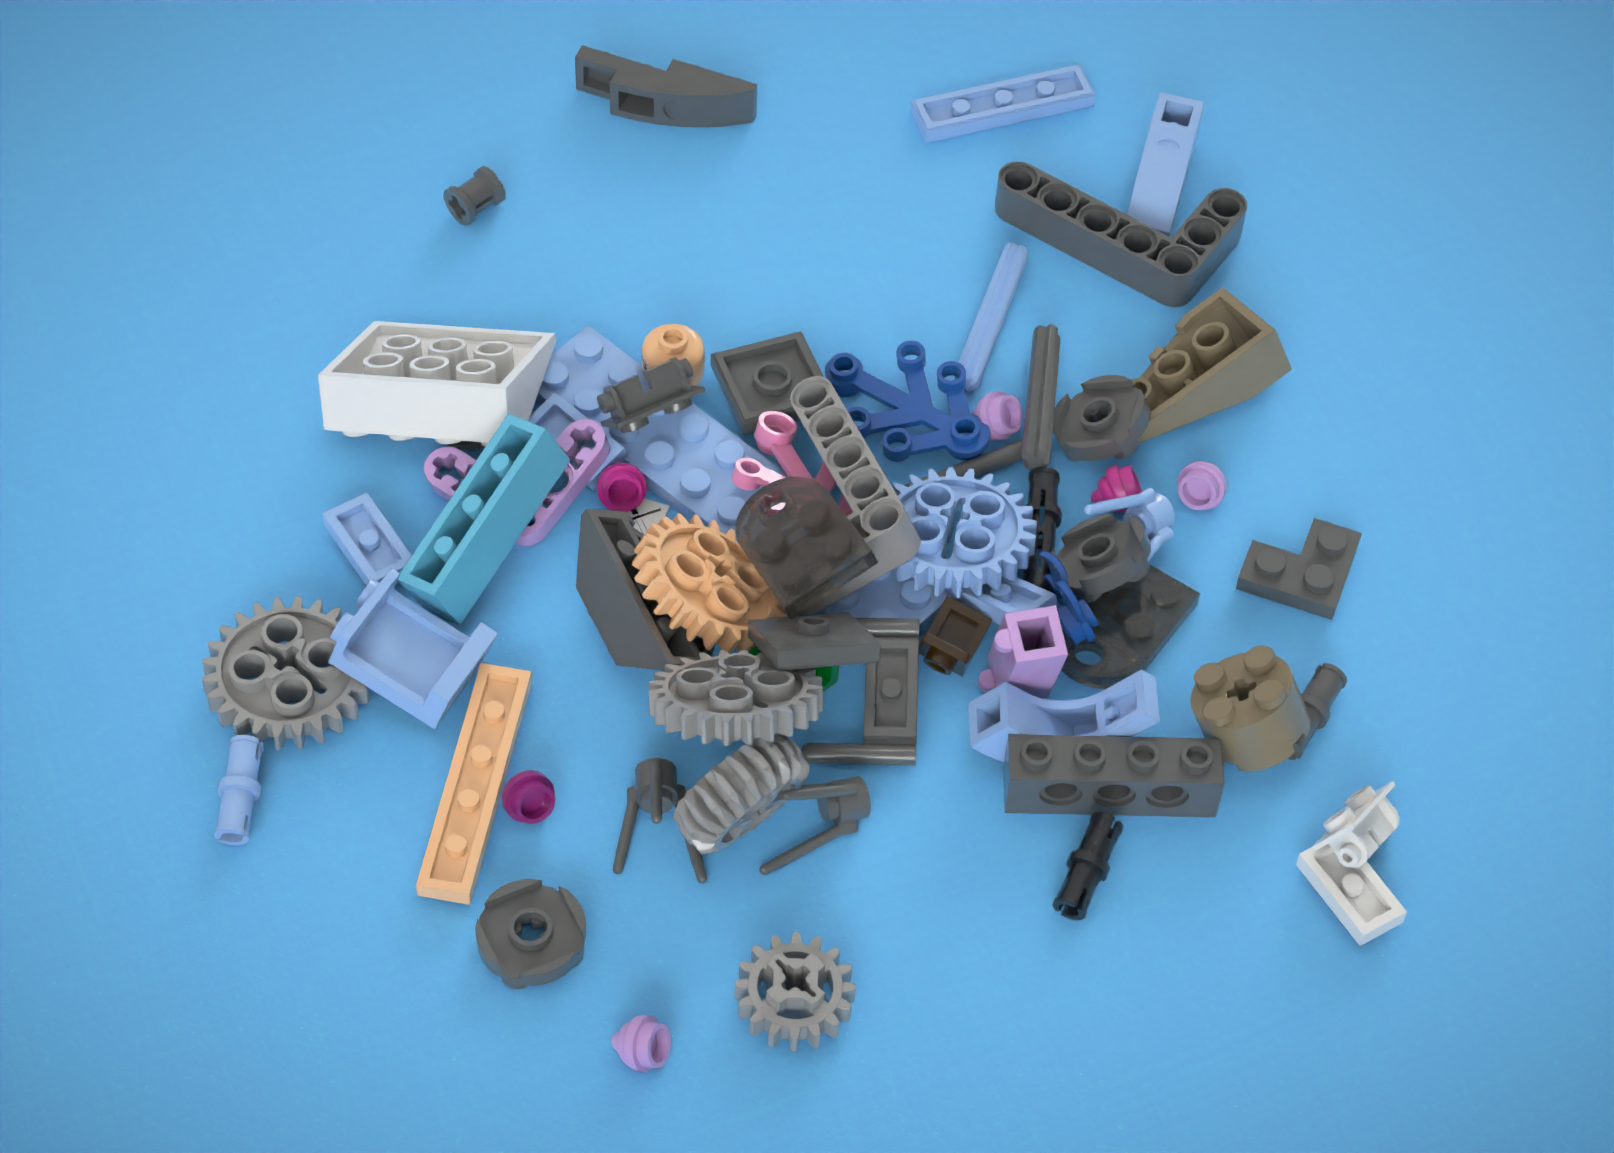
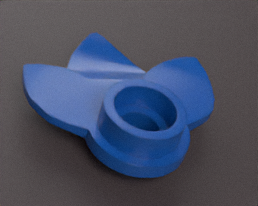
[1039,551,1099,645]

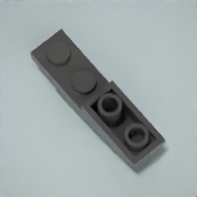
[575,45,757,128]

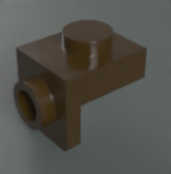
[919,596,993,677]

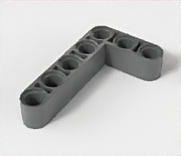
[995,162,1247,307]

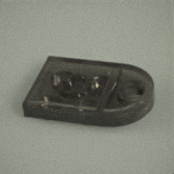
[735,477,879,620]
[1061,565,1200,689]

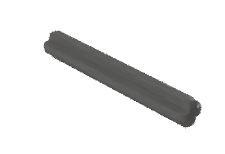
[1021,324,1061,470]

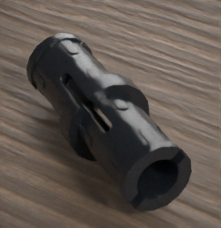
[1052,812,1124,920]

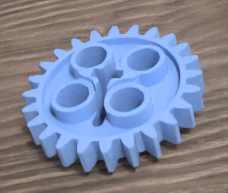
[893,467,1037,598]

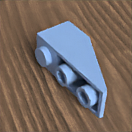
[1127,92,1205,237]

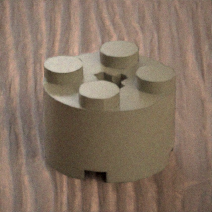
[1191,646,1310,772]

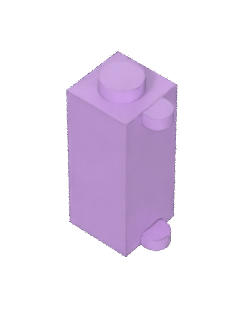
[977,605,1068,698]

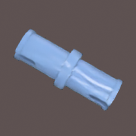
[214,735,264,846]

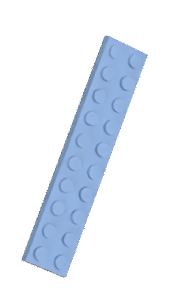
[535,326,951,635]

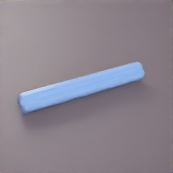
[954,242,1029,392]

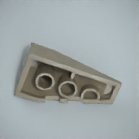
[1097,287,1292,443]

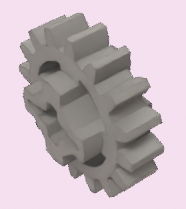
[735,932,856,1052]

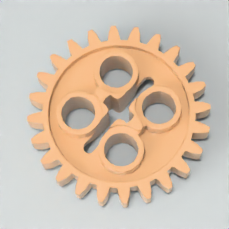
[632,513,789,654]

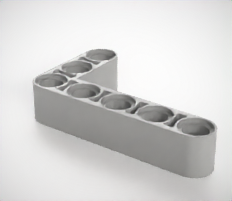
[770,376,921,616]

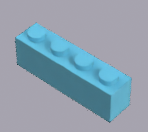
[398,413,570,625]

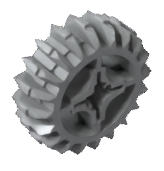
[673,733,810,854]

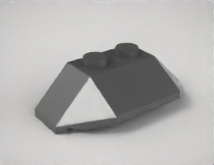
[576,509,715,671]

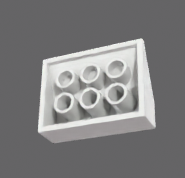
[318,321,556,447]

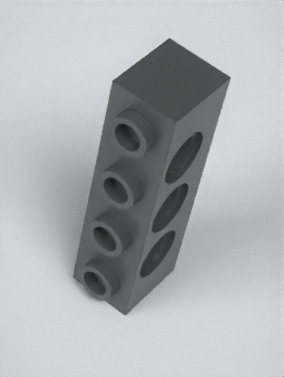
[1003,734,1224,817]

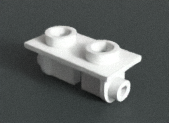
[1312,781,1400,868]

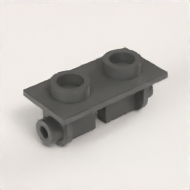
[597,357,705,433]

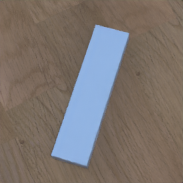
[910,64,1096,143]

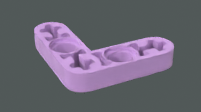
[424,419,610,546]

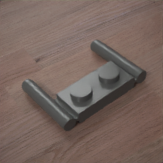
[801,618,920,766]

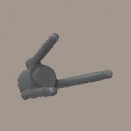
[613,758,707,883]
[759,776,871,875]

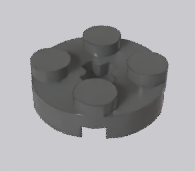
[1053,375,1150,462]
[1051,514,1151,603]
[475,879,586,989]

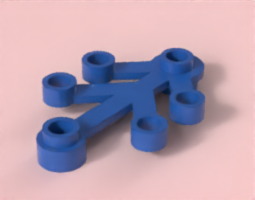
[825,341,990,462]

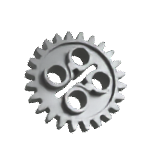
[202,596,369,750]
[648,649,823,746]

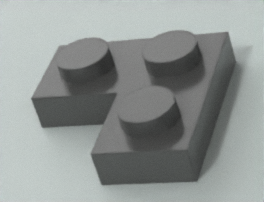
[1236,518,1362,620]

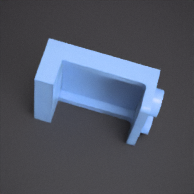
[328,568,498,729]

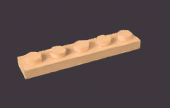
[416,663,532,905]

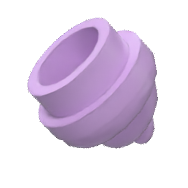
[972,391,1023,440]
[1177,461,1227,510]
[611,1015,671,1072]

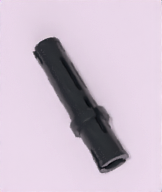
[1023,467,1062,592]

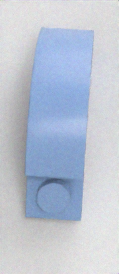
[968,669,1160,762]

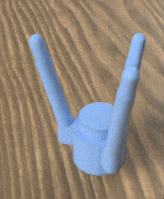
[1084,488,1175,562]

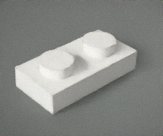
[1296,844,1407,946]

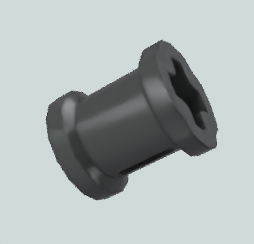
[443,166,506,226]

